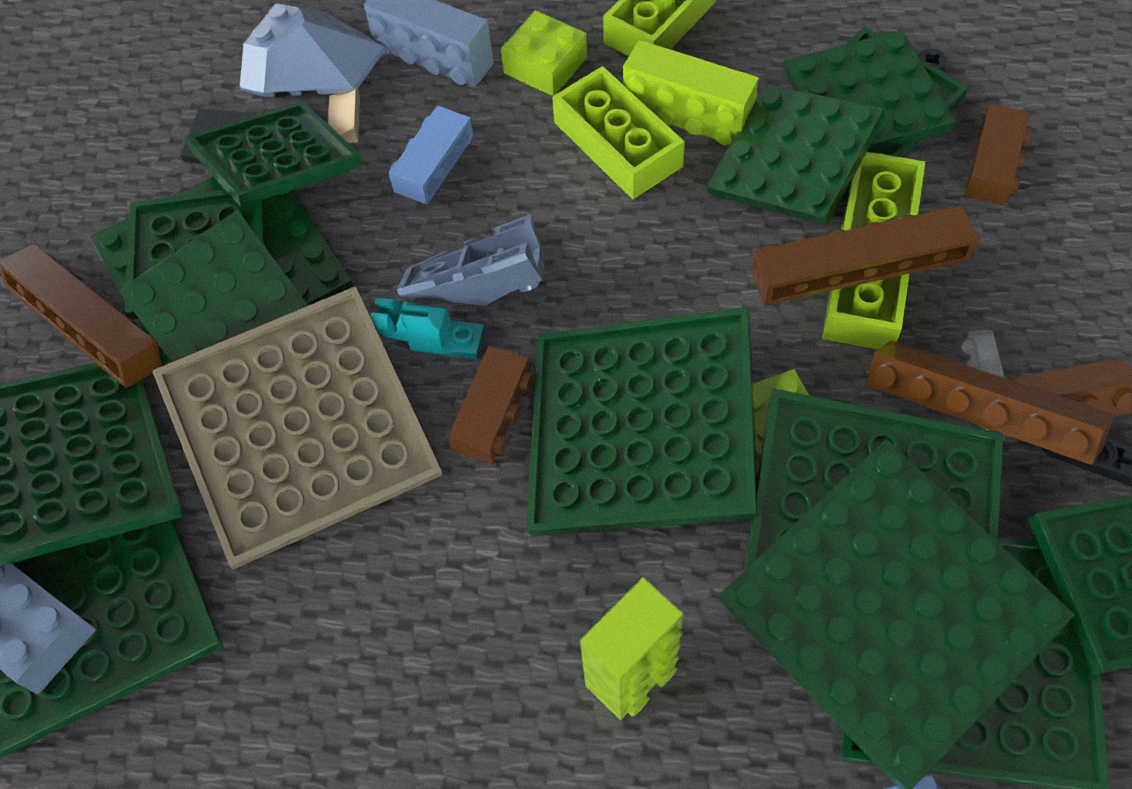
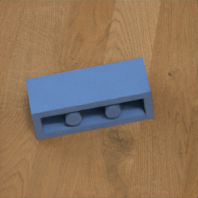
[389,106,473,205]

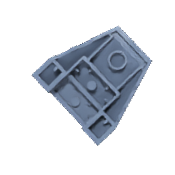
[240,3,385,97]
[397,214,545,306]

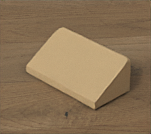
[328,87,360,143]

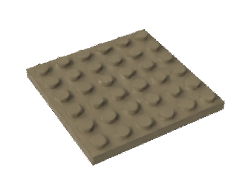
[152,286,443,570]

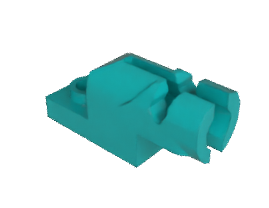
[370,298,485,360]

